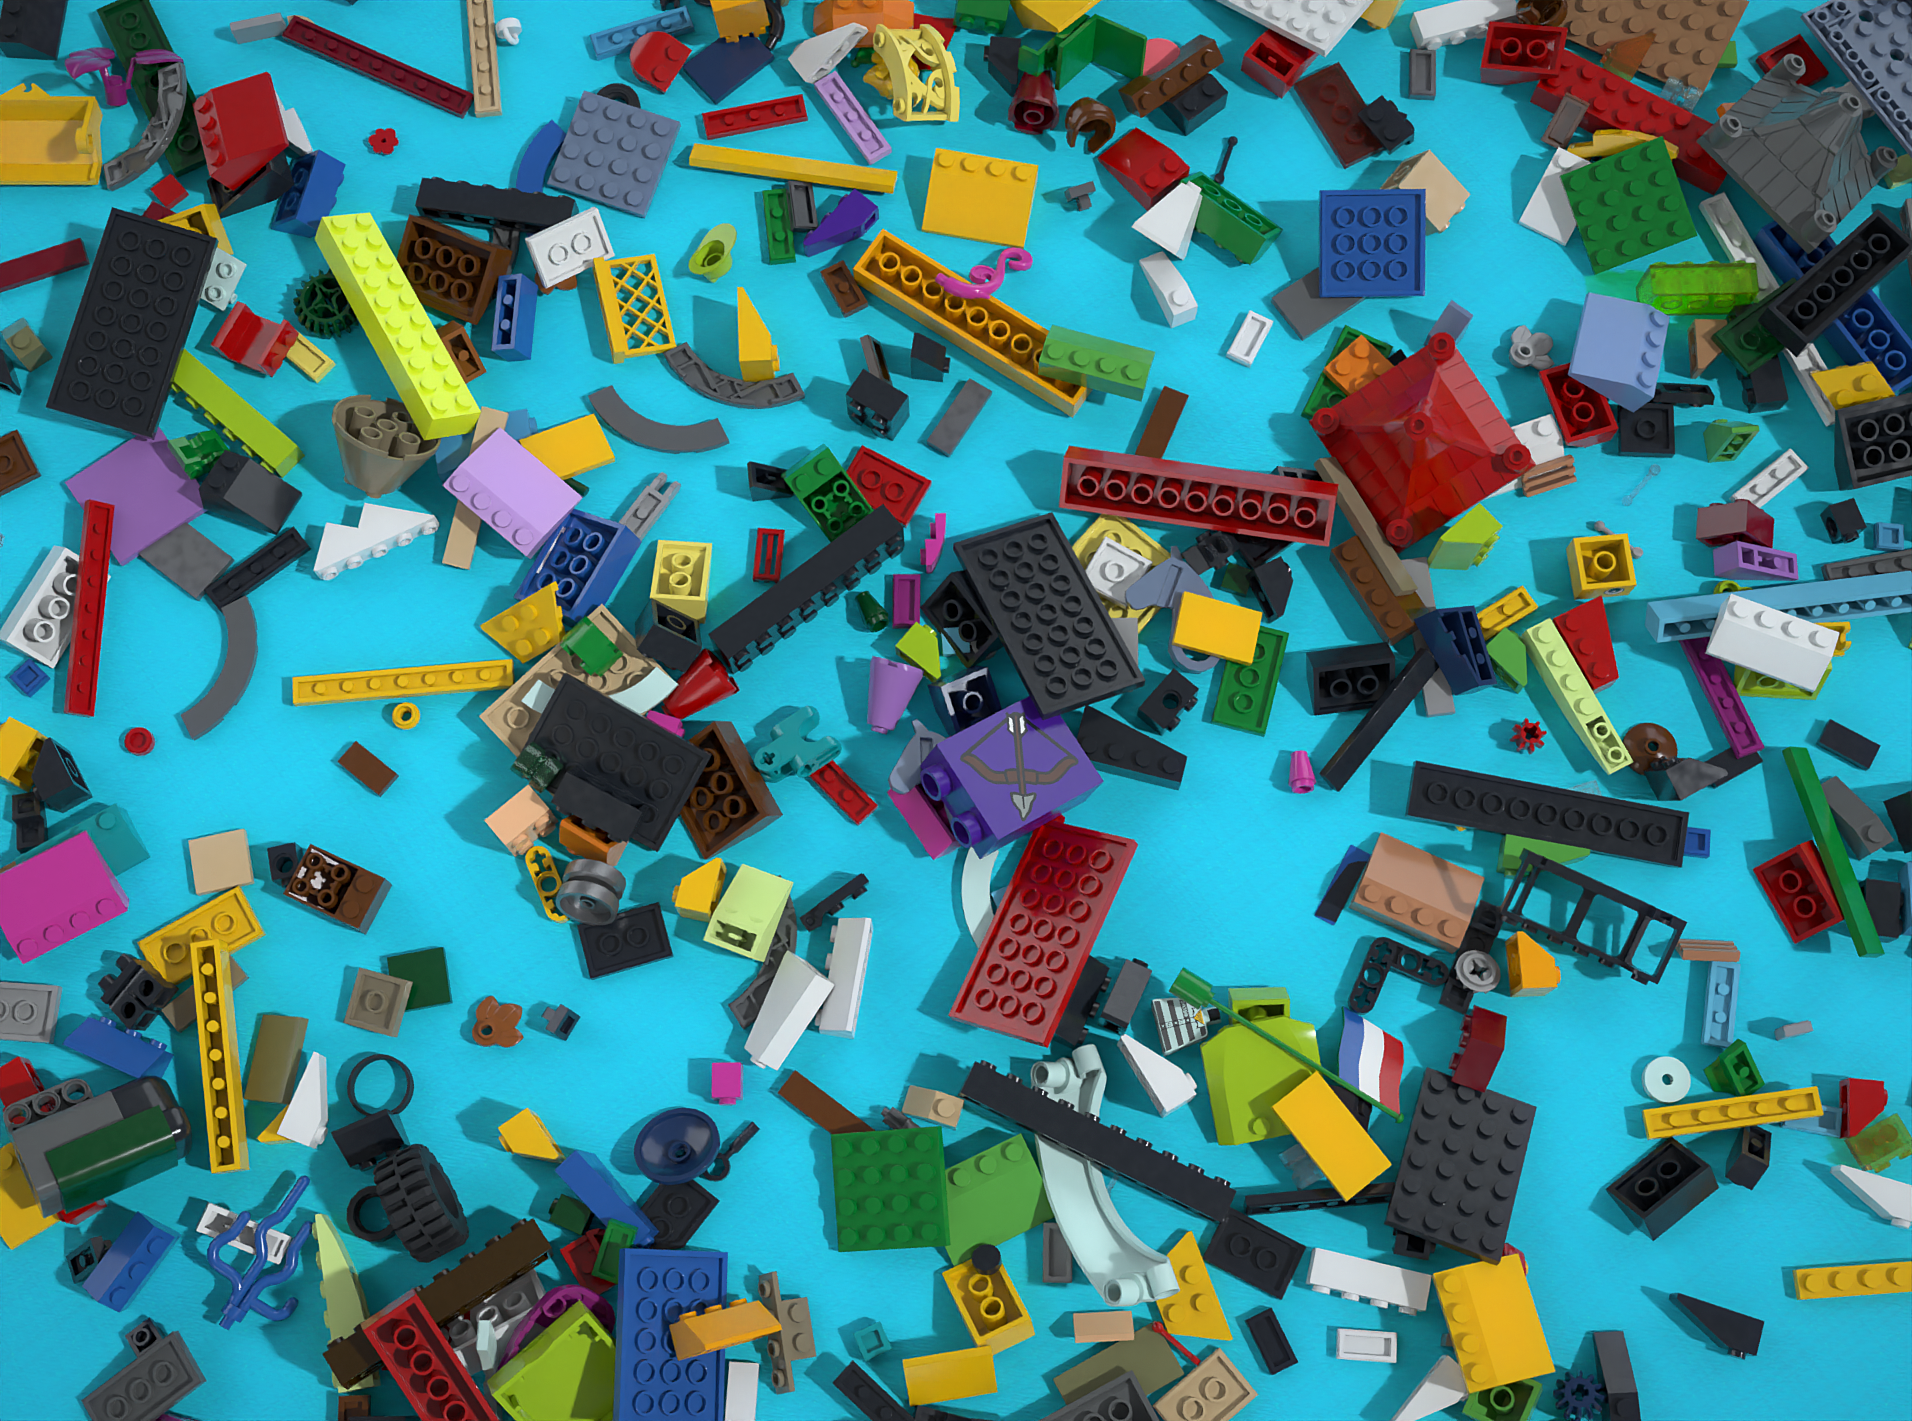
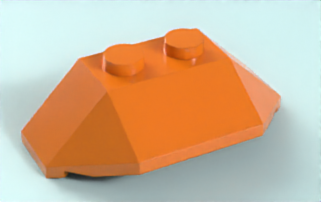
[813,0,915,48]

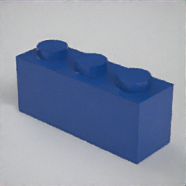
[491,274,538,362]

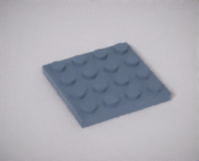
[547,91,681,219]

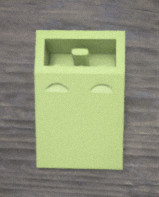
[703,864,794,962]

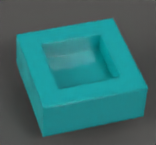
[853,1321,892,1362]

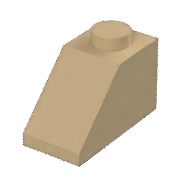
[901,1085,964,1131]

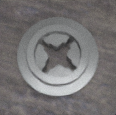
[1454,950,1501,994]

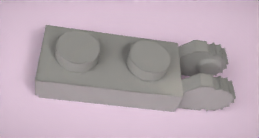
[619,472,681,541]

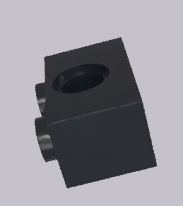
[1137,668,1199,736]

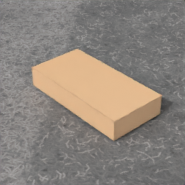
[1073,1311,1134,1343]

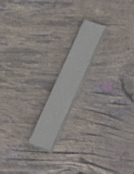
[1401,557,1455,718]

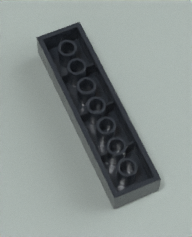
[709,504,905,675]

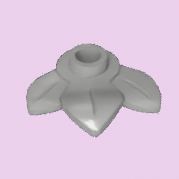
[1509,325,1554,370]

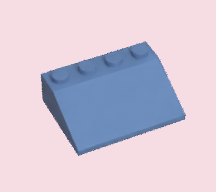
[1568,292,1670,413]

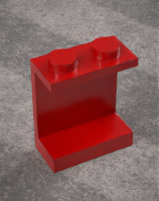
[211,301,299,378]

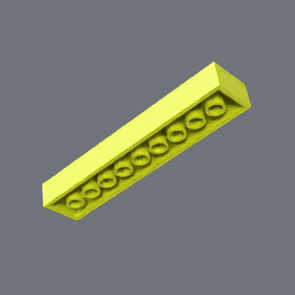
[315,212,481,440]

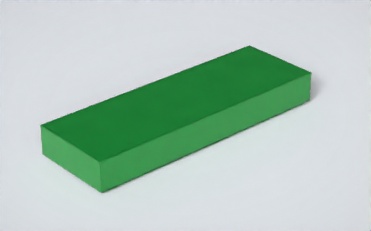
[762,188,796,265]

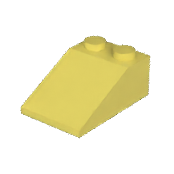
[650,540,712,624]

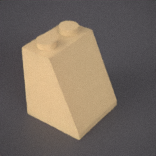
[1379,149,1471,236]

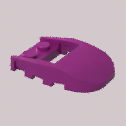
[496,1285,615,1372]

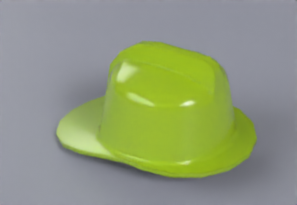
[688,223,737,283]

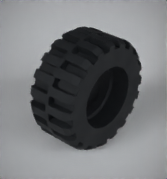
[373,1144,469,1263]

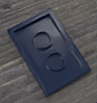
[683,32,774,105]

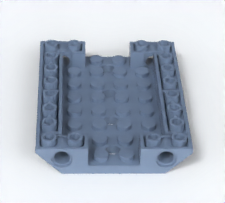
[1800,0,1912,158]

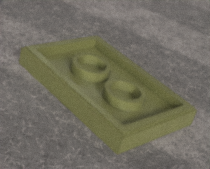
[244,1015,309,1105]

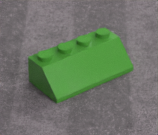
[1038,325,1155,402]

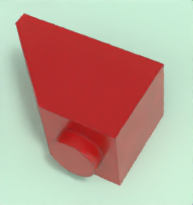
[1839,1078,1888,1139]

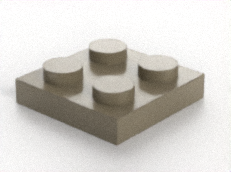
[344,967,413,1037]

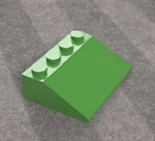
[945,1133,1055,1266]

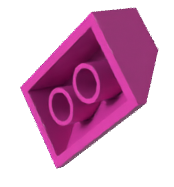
[887,783,962,860]

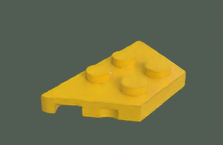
[1810,361,1896,410]
[480,581,565,663]
[1155,1231,1233,1341]

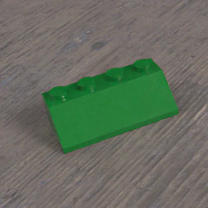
[1178,171,1283,265]

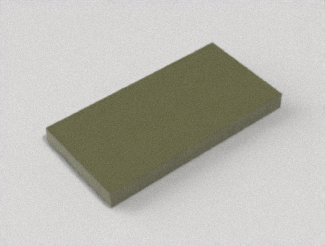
[1053,1321,1184,1405]

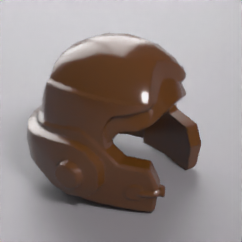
[1516,0,1568,27]
[1065,97,1116,154]

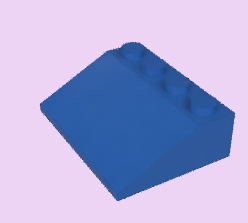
[514,509,642,628]

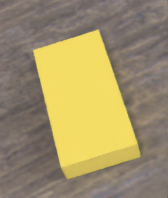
[285,330,336,384]

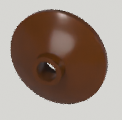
[1622,723,1678,776]

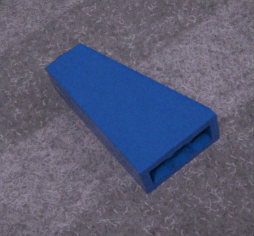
[555,1150,659,1249]

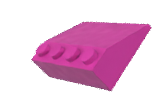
[0,830,129,964]

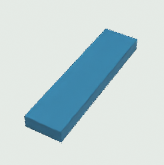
[590,6,695,61]

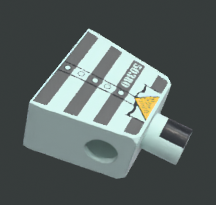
[1151,998,1221,1056]

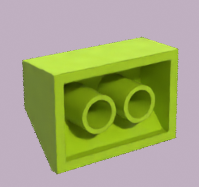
[1427,503,1503,570]
[1733,661,1832,700]

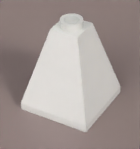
[1132,181,1203,260]

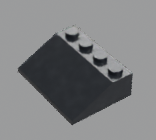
[1834,392,1912,491]

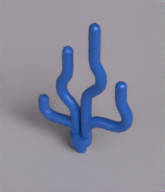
[207,1175,313,1330]

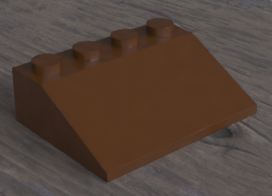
[396,214,513,325]
[680,721,783,860]

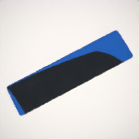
[1315,845,1370,925]

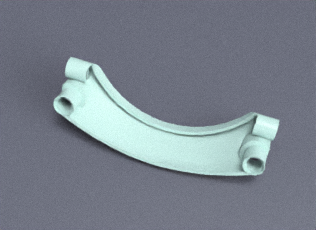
[1030,1044,1180,1307]

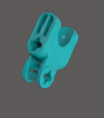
[754,706,842,783]

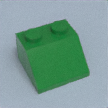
[953,0,1010,34]

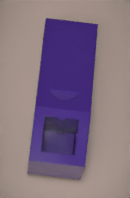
[803,189,879,257]

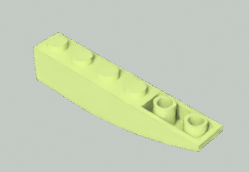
[1520,618,1633,775]
[312,1214,381,1393]

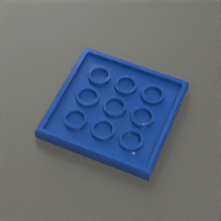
[1319,189,1426,298]

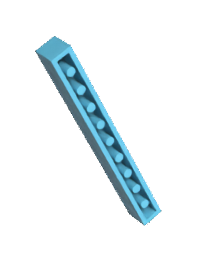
[1645,571,1912,643]

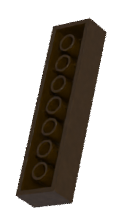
[323,1218,554,1390]

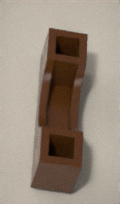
[1118,34,1224,118]

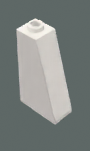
[744,950,835,1070]

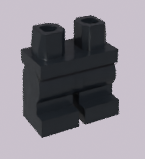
[98,953,179,1031]

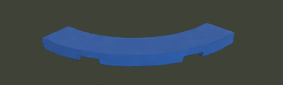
[516,120,566,237]

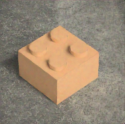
[484,784,559,857]

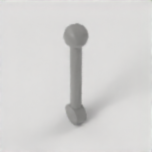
[1594,521,1643,559]

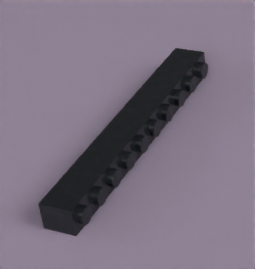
[957,1060,1236,1224]

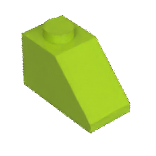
[895,622,941,683]

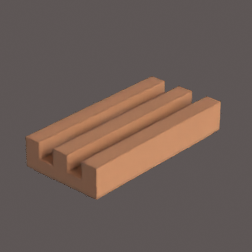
[1521,454,1577,498]
[1675,939,1740,962]

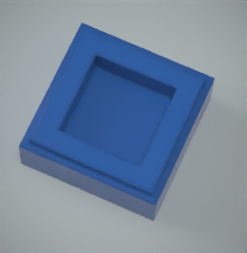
[9,658,51,698]
[1683,827,1711,859]

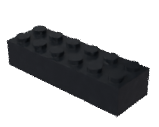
[1758,209,1912,358]

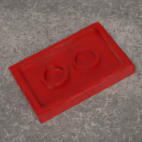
[838,445,932,528]

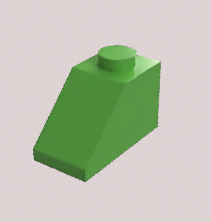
[1486,627,1527,694]

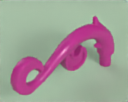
[935,247,1033,299]

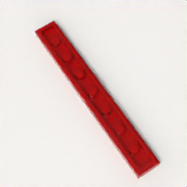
[64,499,115,718]

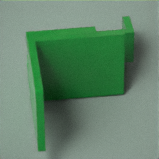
[1018,14,1147,91]

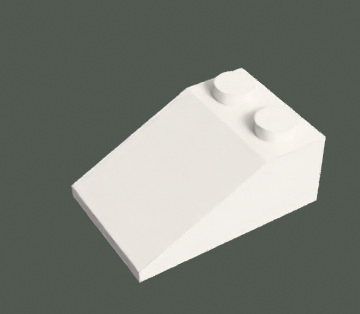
[1518,147,1591,246]
[1117,1034,1197,1118]

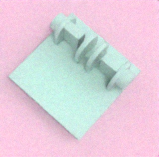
[201,247,247,311]

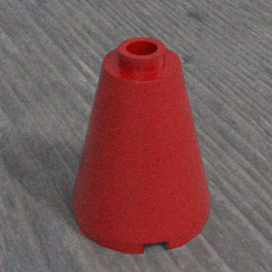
[662,648,740,720]

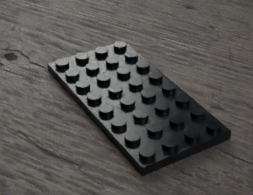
[46,207,219,440]
[953,512,1145,720]

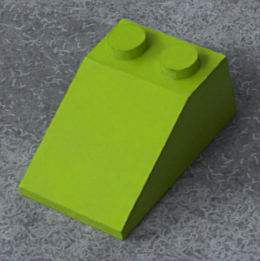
[1228,987,1290,1025]

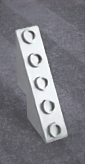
[313,503,440,580]

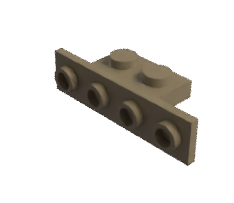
[758,1271,816,1395]

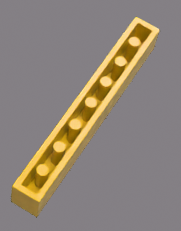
[190,939,250,1174]

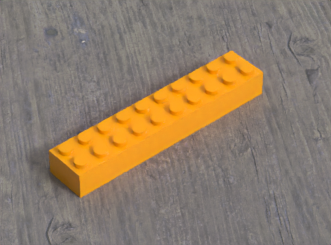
[853,229,1093,418]

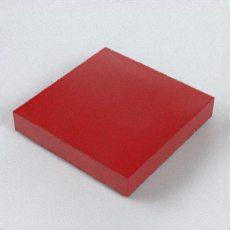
[1756,34,1829,87]

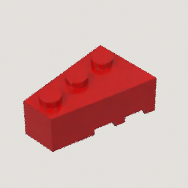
[1552,595,1619,694]

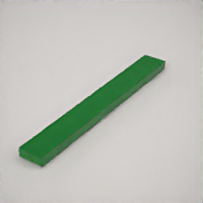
[1782,746,1885,958]

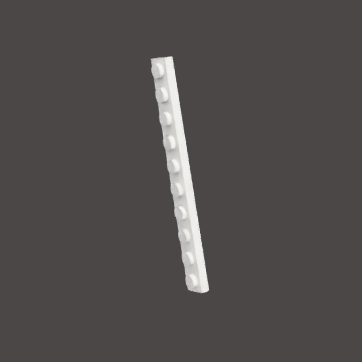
[1698,192,1835,427]

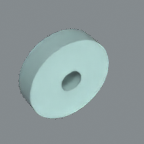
[1642,1056,1691,1104]

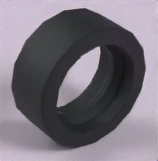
[347,1186,396,1242]

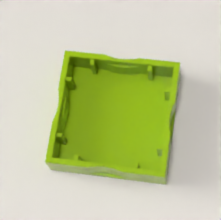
[487,1300,616,1421]

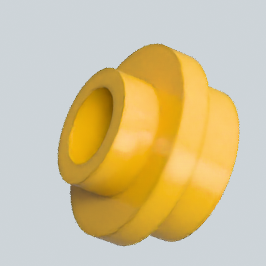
[392,702,420,730]

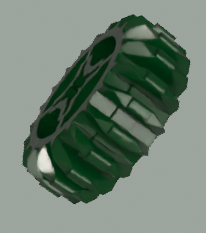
[293,268,359,339]

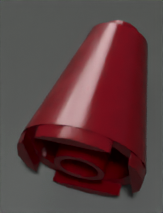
[1008,68,1060,135]

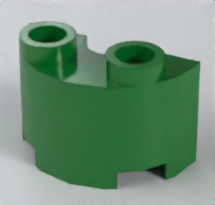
[167,429,230,479]
[560,615,624,677]

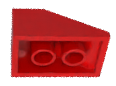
[1480,21,1568,85]
[1098,127,1190,211]

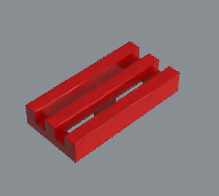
[753,528,785,583]

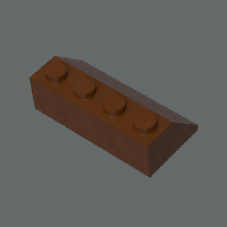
[1329,536,1429,647]

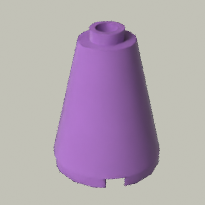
[867,656,924,735]

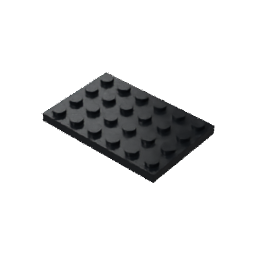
[511,673,713,852]
[1384,1067,1537,1266]

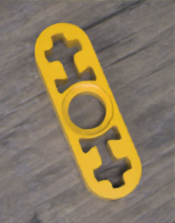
[525,846,570,924]

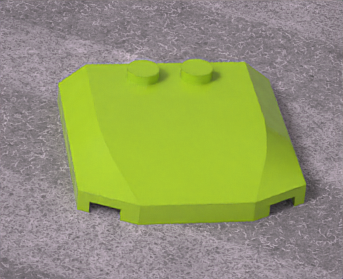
[1200,1015,1323,1145]

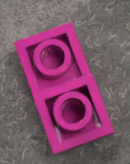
[920,513,946,574]

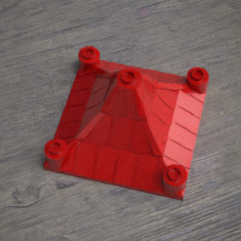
[1309,332,1536,555]

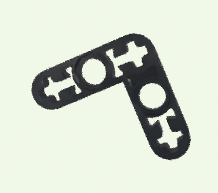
[1348,937,1449,1015]

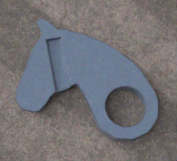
[1124,546,1220,674]
[888,719,953,824]

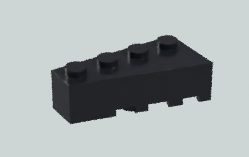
[1077,705,1187,790]

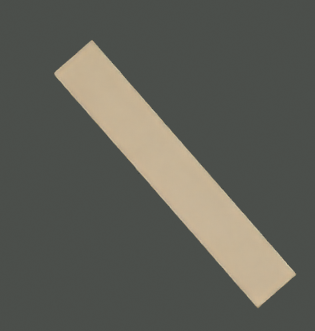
[466,0,502,118]
[442,406,509,570]

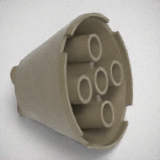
[332,395,441,498]

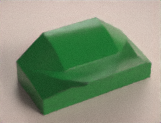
[1703,1039,1765,1097]

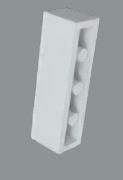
[1409,0,1518,50]
[1306,1248,1432,1316]

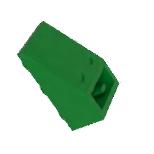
[781,443,874,542]

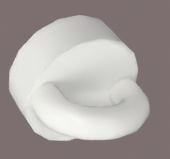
[495,18,522,45]

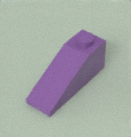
[1713,541,1799,581]

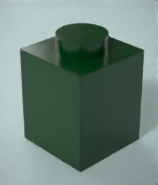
[548,1194,595,1236]

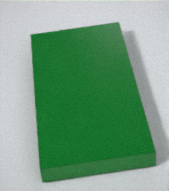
[1301,325,1393,420]
[1211,626,1289,737]

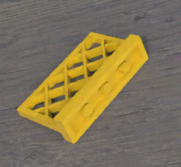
[592,254,676,364]

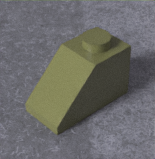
[1,317,53,372]

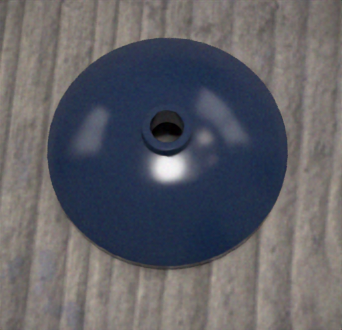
[634,1108,720,1185]

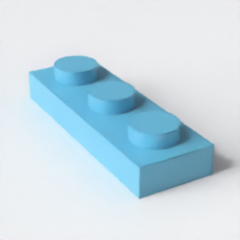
[1701,961,1741,1049]

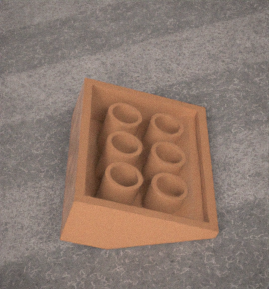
[1348,832,1484,954]

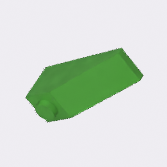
[1703,419,1760,463]
[1496,834,1590,879]

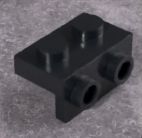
[1357,95,1415,155]

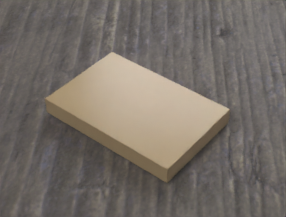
[1152,1347,1258,1421]

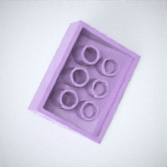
[442,428,583,559]

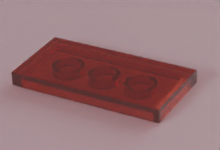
[1293,62,1384,169]

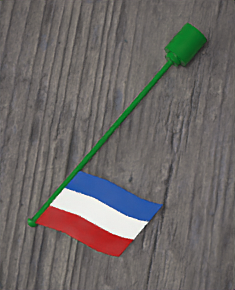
[1169,967,1404,1123]

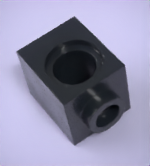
[1820,498,1867,544]
[267,842,303,888]

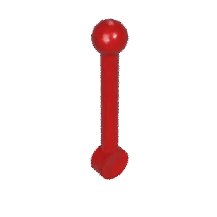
[1152,1321,1201,1366]

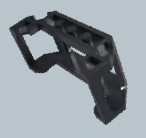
[1495,848,1687,985]

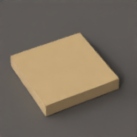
[188,828,254,896]

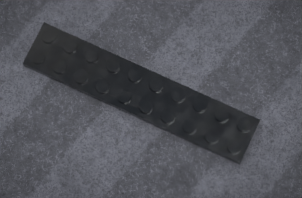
[1405,761,1689,868]

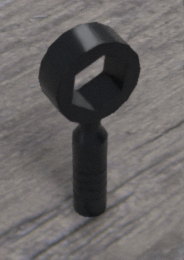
[703,1122,760,1182]

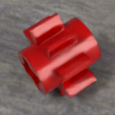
[1510,718,1547,755]

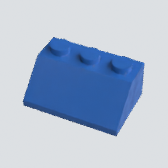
[271,150,346,238]
[63,1016,174,1078]
[82,1211,181,1312]

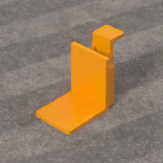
[710,0,770,43]

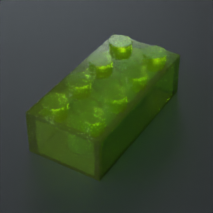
[1636,260,1759,316]

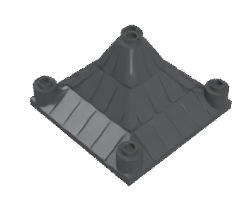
[1696,54,1898,254]

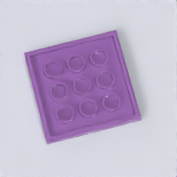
[65,427,208,566]

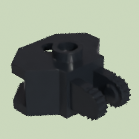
[1181,530,1241,575]

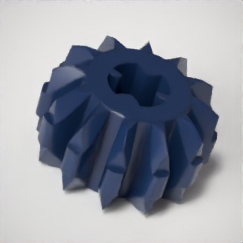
[1553,1370,1605,1421]

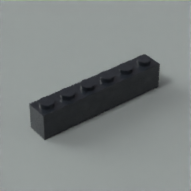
[415,177,579,234]

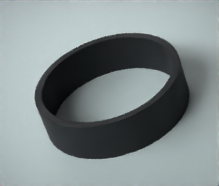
[347,1054,414,1116]

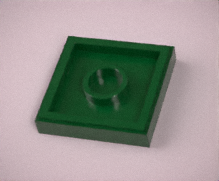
[387,947,453,1013]

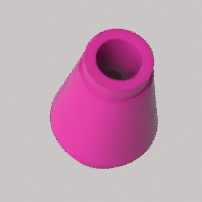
[1288,750,1316,794]

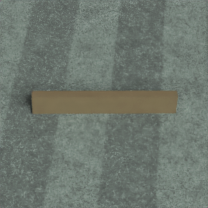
[1314,457,1418,596]

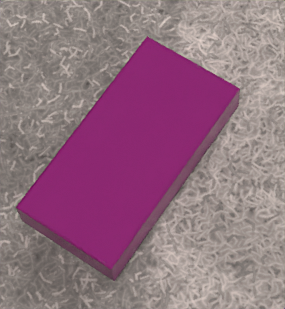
[892,574,920,629]

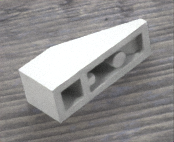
[788,23,869,84]
[1139,251,1198,329]
[277,1052,328,1149]
[1830,1164,1912,1229]
[1390,1355,1470,1421]

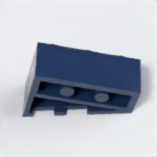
[1414,605,1497,696]

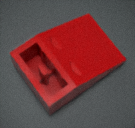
[1241,28,1319,99]

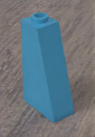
[435,409,538,484]

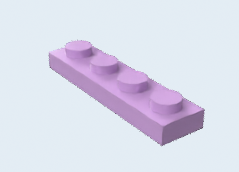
[814,71,892,165]

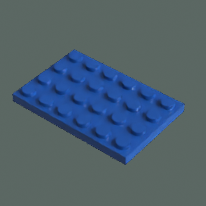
[613,1248,728,1421]

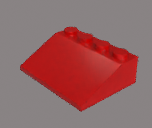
[193,72,289,191]

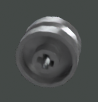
[555,859,626,925]

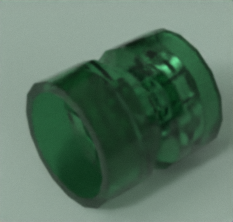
[510,741,564,794]

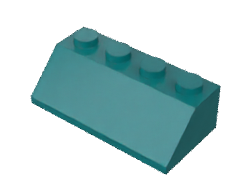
[14,803,150,877]

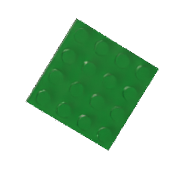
[1559,136,1698,275]
[831,1126,951,1252]

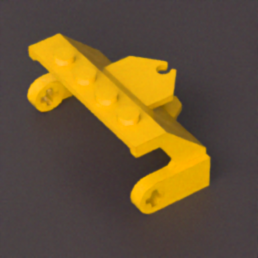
[0,83,103,185]

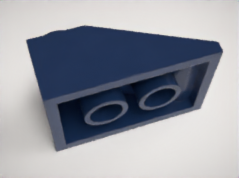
[927,666,1002,737]

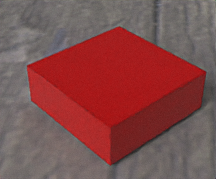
[150,174,189,209]

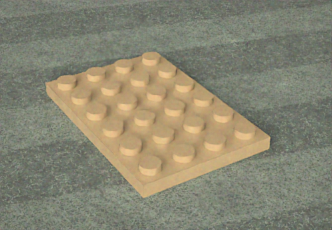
[479,604,672,797]

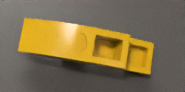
[1567,129,1679,161]

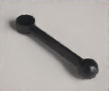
[1214,136,1238,185]

